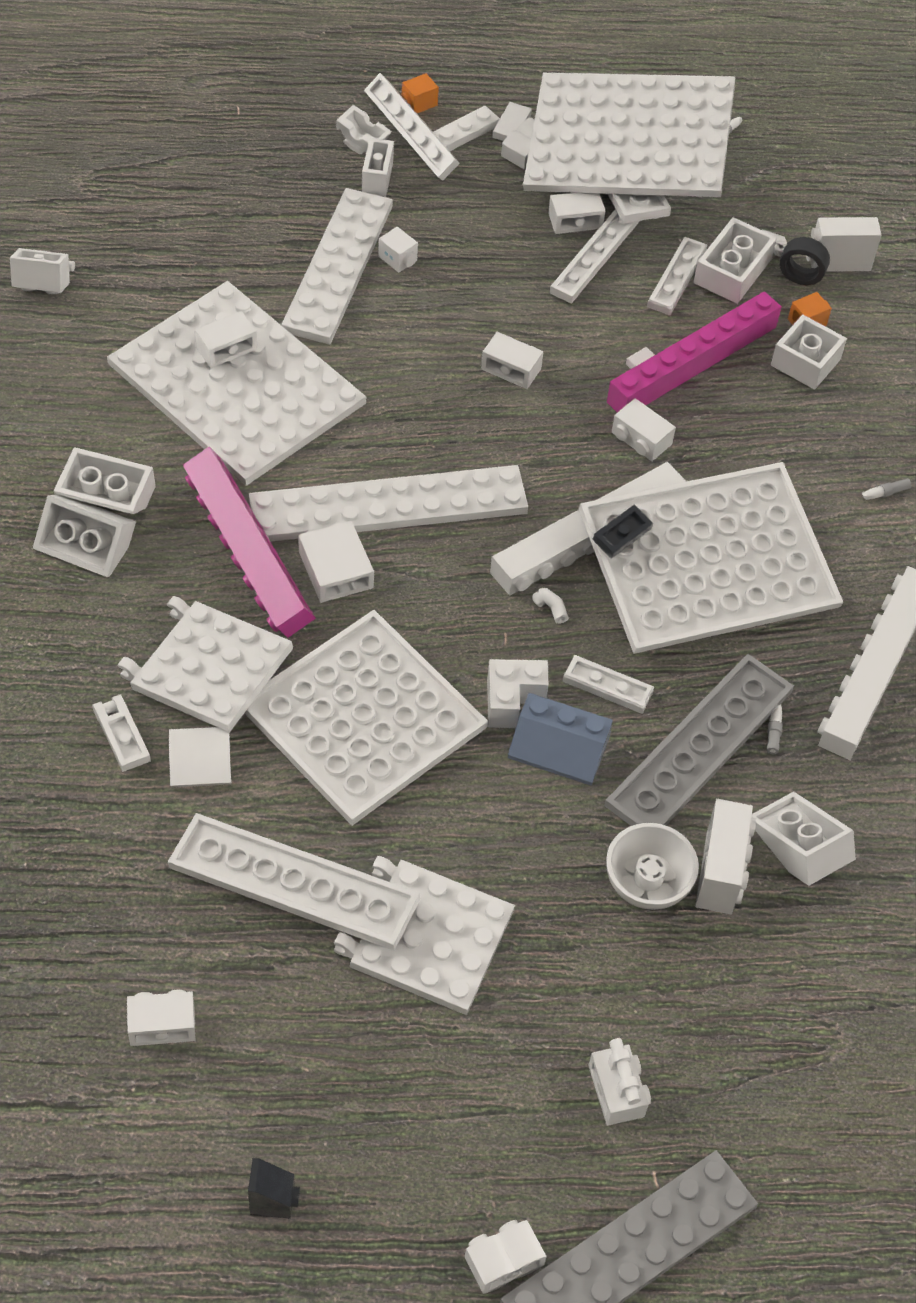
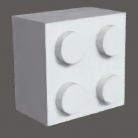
[771,314,847,390]

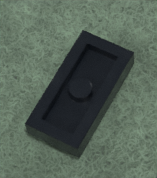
[592,504,653,559]

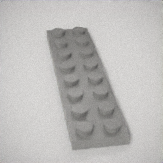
[604,654,794,826]
[500,1150,758,1303]

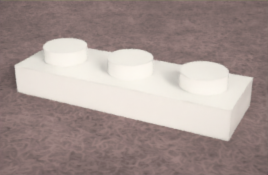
[433,106,500,151]

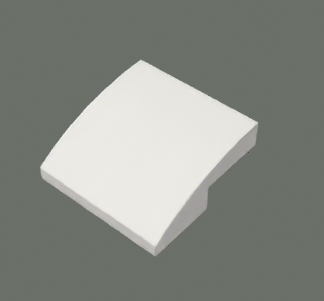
[169,727,231,788]

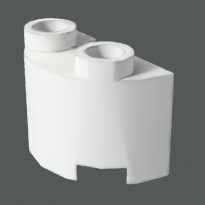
[336,105,392,154]

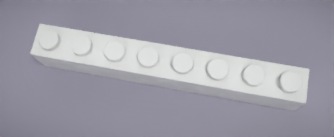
[490,462,686,596]
[817,566,916,760]

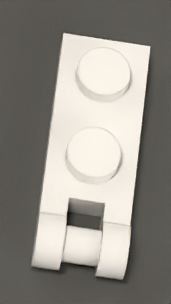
[92,694,151,772]

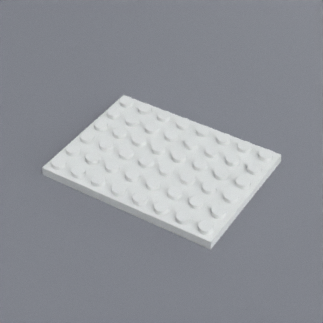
[523,73,735,197]
[107,281,366,486]
[579,462,843,654]

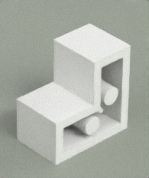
[487,659,549,728]

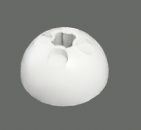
[606,823,699,910]

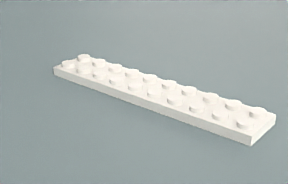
[249,465,528,542]

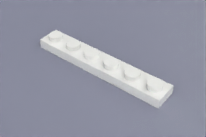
[364,73,459,181]
[550,209,640,304]

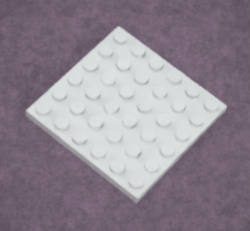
[245,610,488,825]

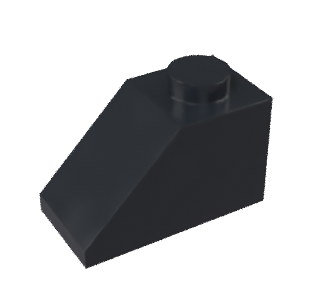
[248,1158,300,1219]

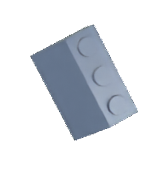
[508,693,613,786]

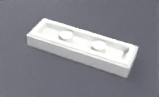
[563,655,654,714]

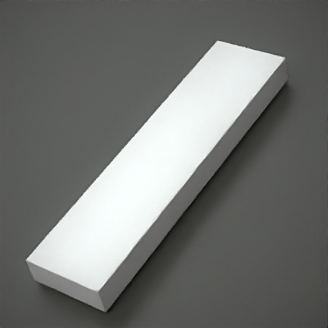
[647,237,708,315]

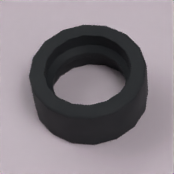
[779,237,830,286]

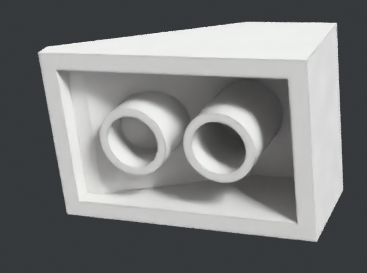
[751,792,856,886]

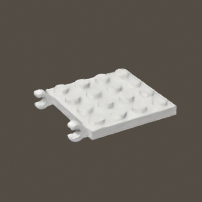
[117,596,293,733]
[334,856,515,1015]

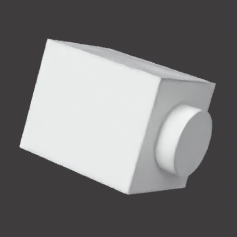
[378,227,418,273]

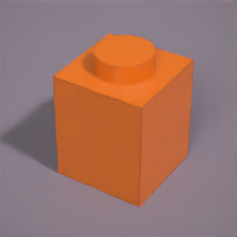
[400,73,439,113]
[788,292,832,326]

